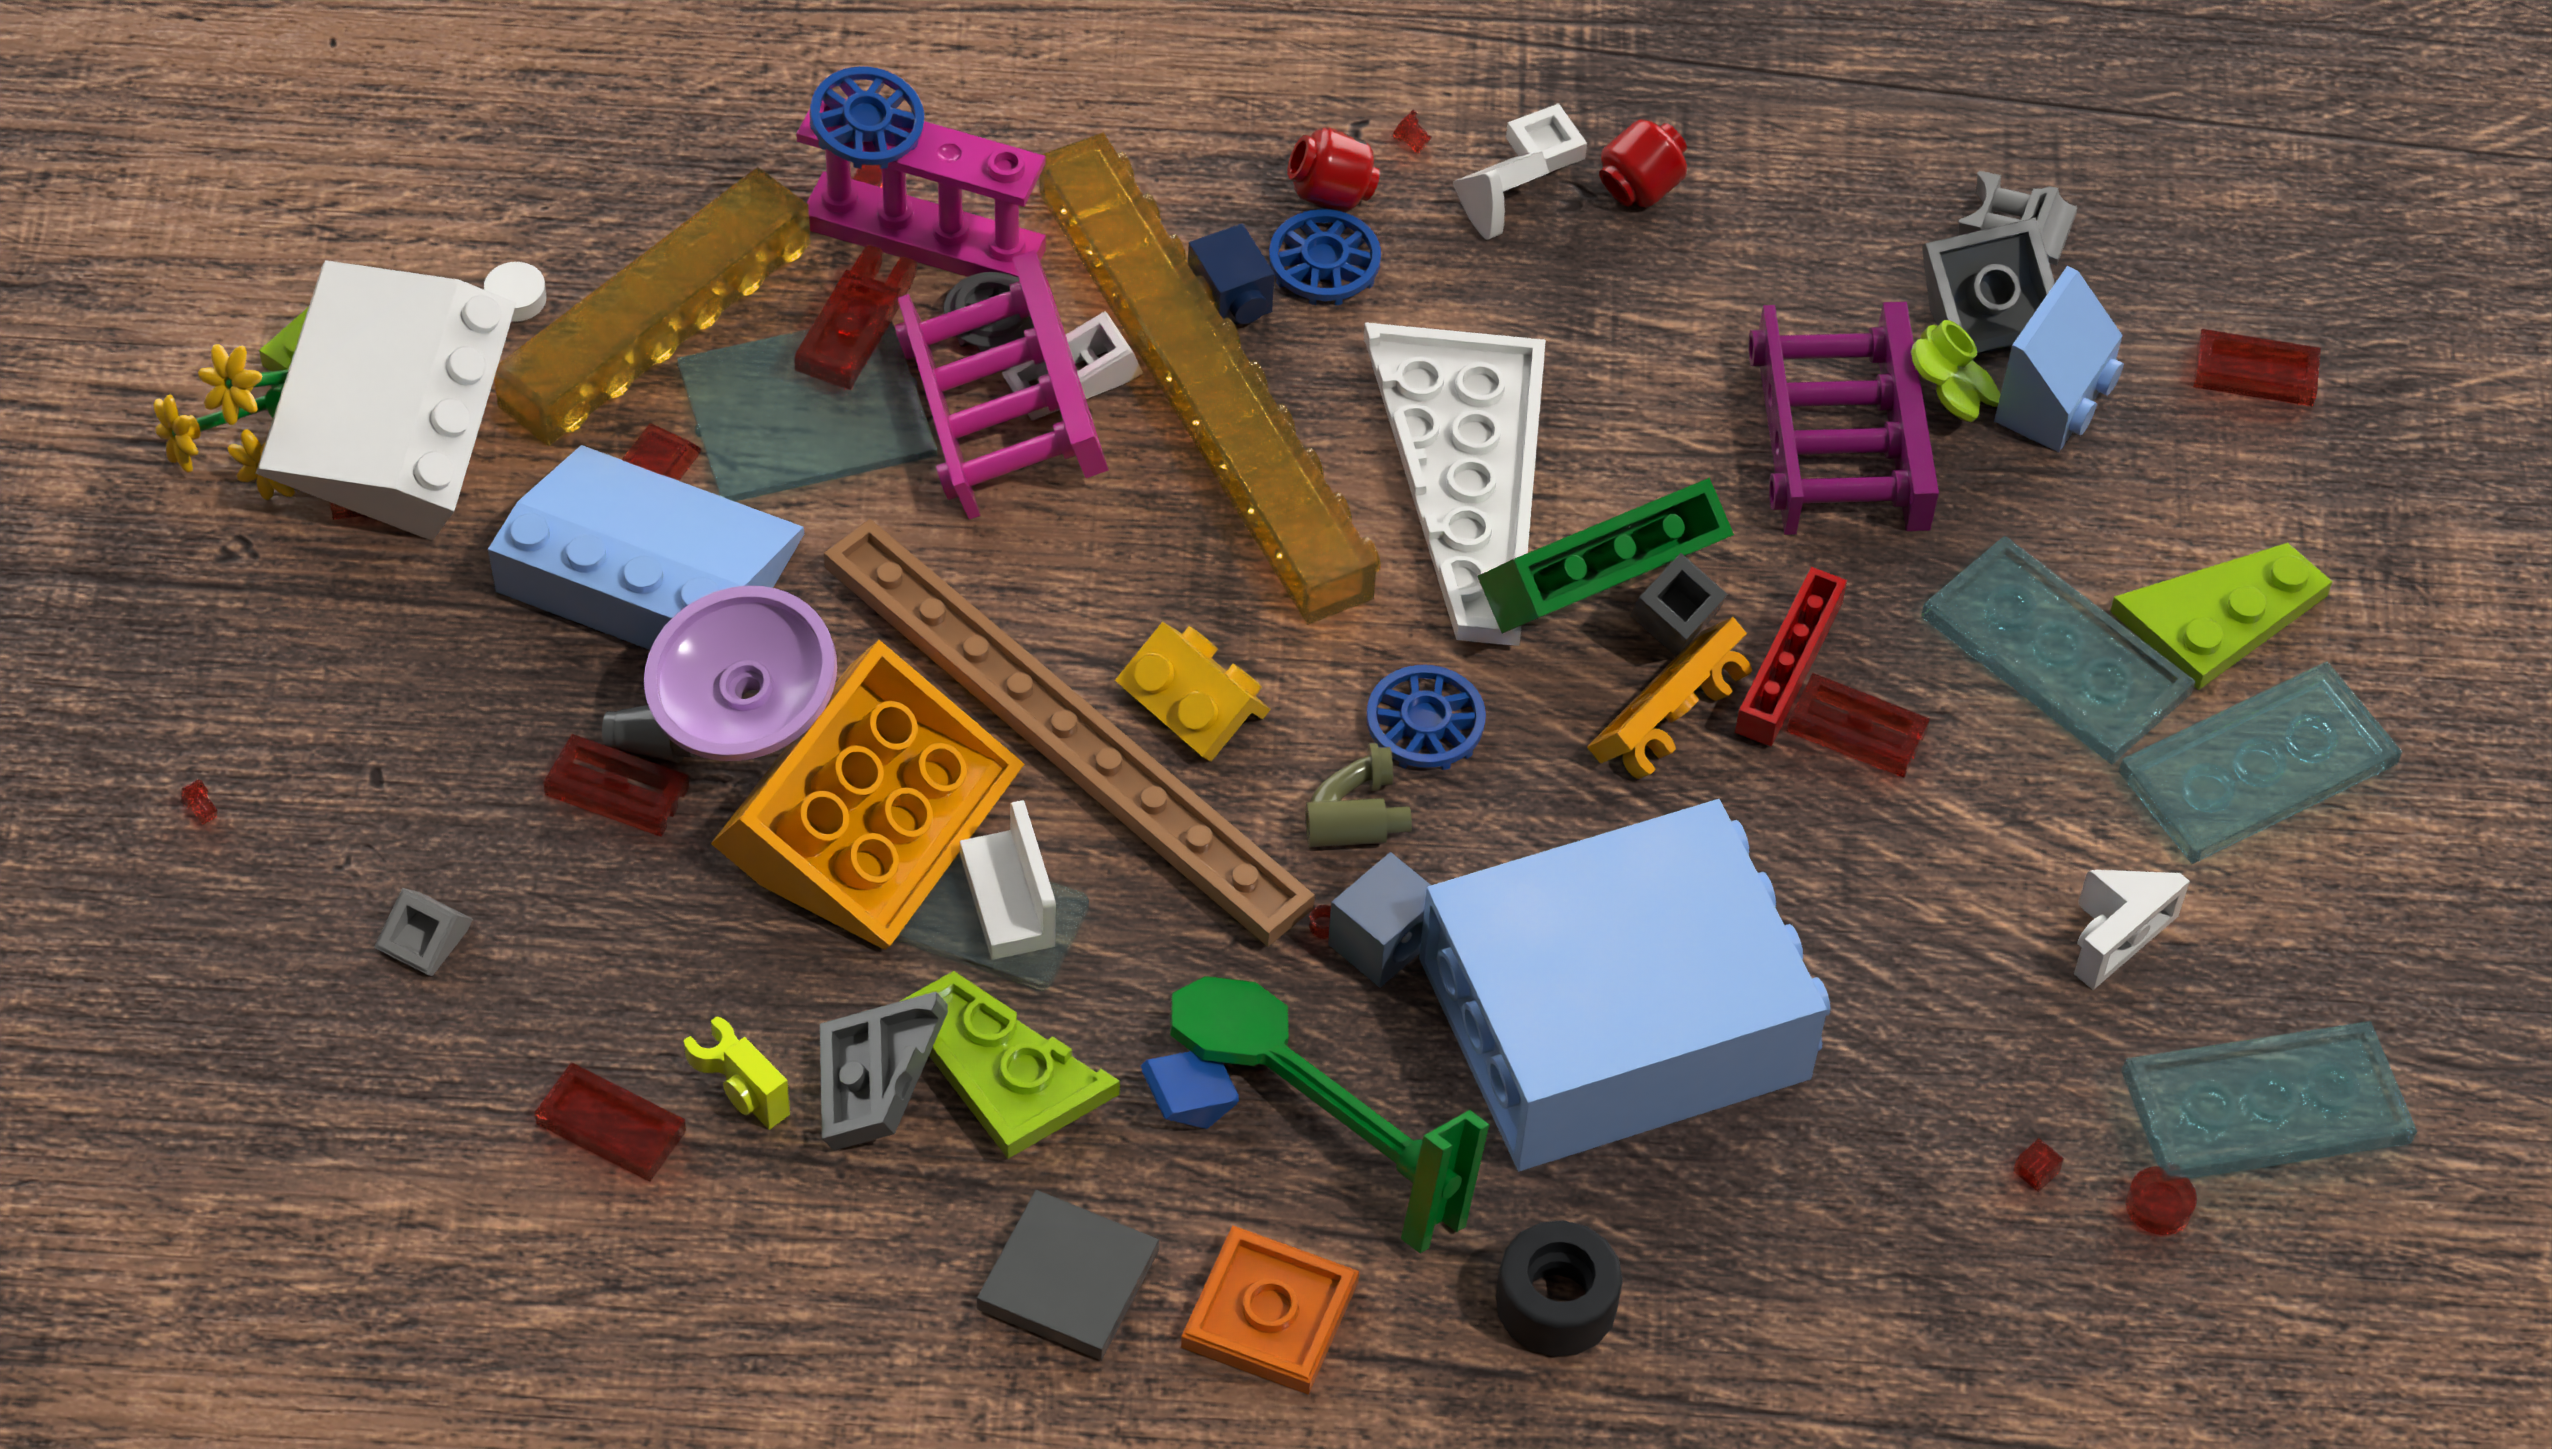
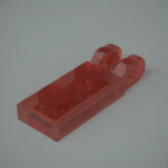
[794,244,917,390]

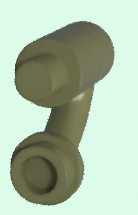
[1305,743,1412,847]

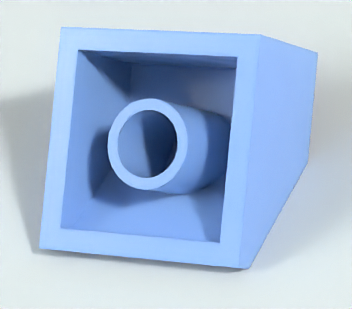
[1994,266,2124,453]

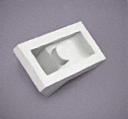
[2074,870,2190,990]

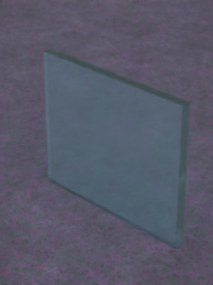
[677,311,937,502]

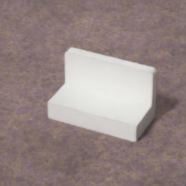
[960,800,1056,960]

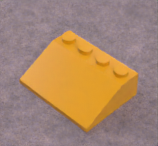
[711,640,1025,950]

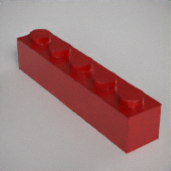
[1735,567,1847,747]

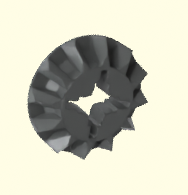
[944,272,1034,352]

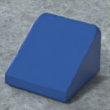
[1140,1051,1239,1129]

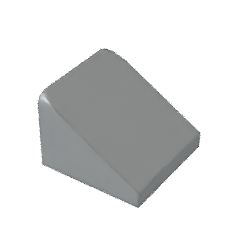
[374,888,473,976]

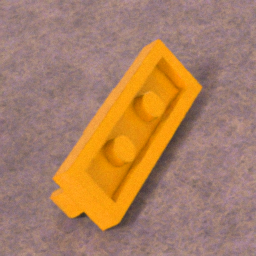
[1587,617,1752,779]

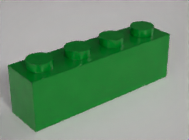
[1477,477,1734,634]

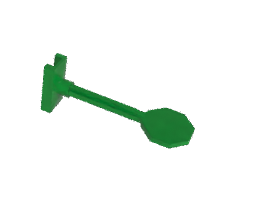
[1170,976,1490,1254]

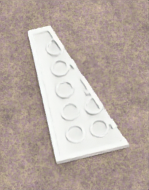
[1364,322,1546,646]

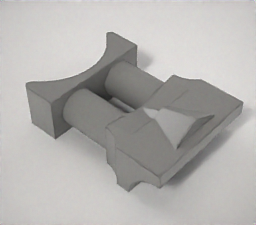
[1958,171,2077,265]

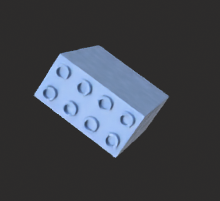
[1419,799,1830,1172]

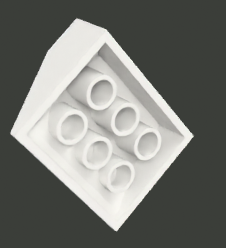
[256,260,517,541]

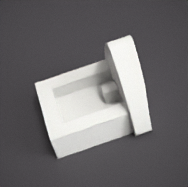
[1453,151,1550,240]

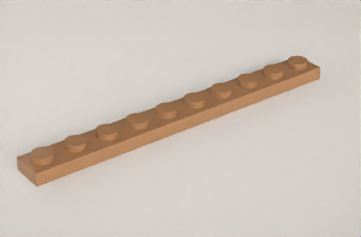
[824,519,1315,947]

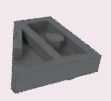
[820,991,948,1150]

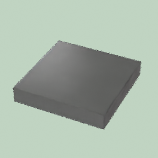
[977,1190,1159,1361]

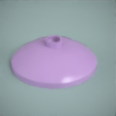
[644,586,837,761]

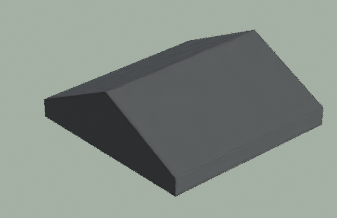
[1922,218,2055,355]

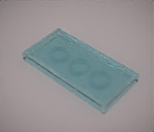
[1921,535,2196,765]
[2118,661,2402,864]
[2121,1021,2417,1183]

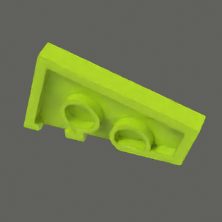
[2110,543,2333,690]
[901,971,1120,1159]

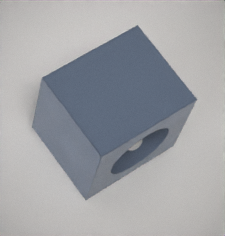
[1328,852,1431,988]

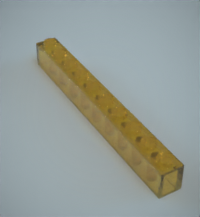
[1039,132,1381,625]

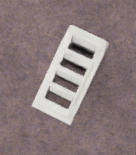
[1002,311,1143,420]

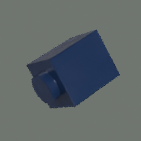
[1187,223,1274,331]

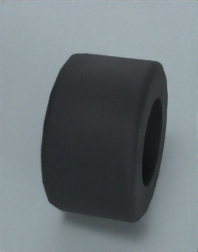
[1495,1220,1623,1357]

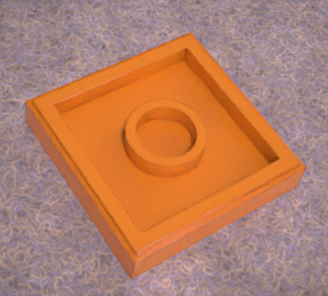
[1181,1225,1359,1395]

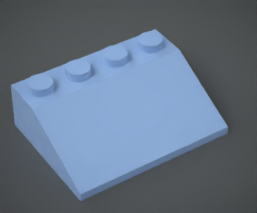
[488,445,804,650]

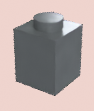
[1630,553,1728,657]

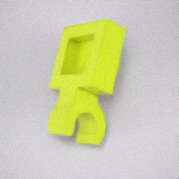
[684,1016,790,1130]

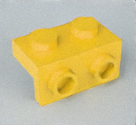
[1115,621,1271,762]

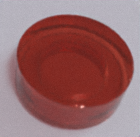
[2125,1166,2197,1235]

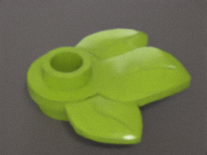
[1911,320,2001,422]

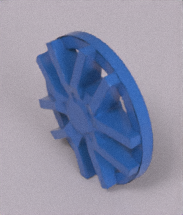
[810,66,924,169]
[1269,209,1381,306]
[1366,665,1486,770]

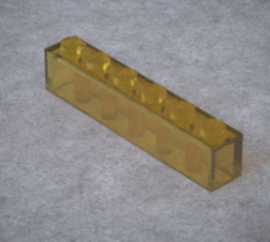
[494,167,811,446]

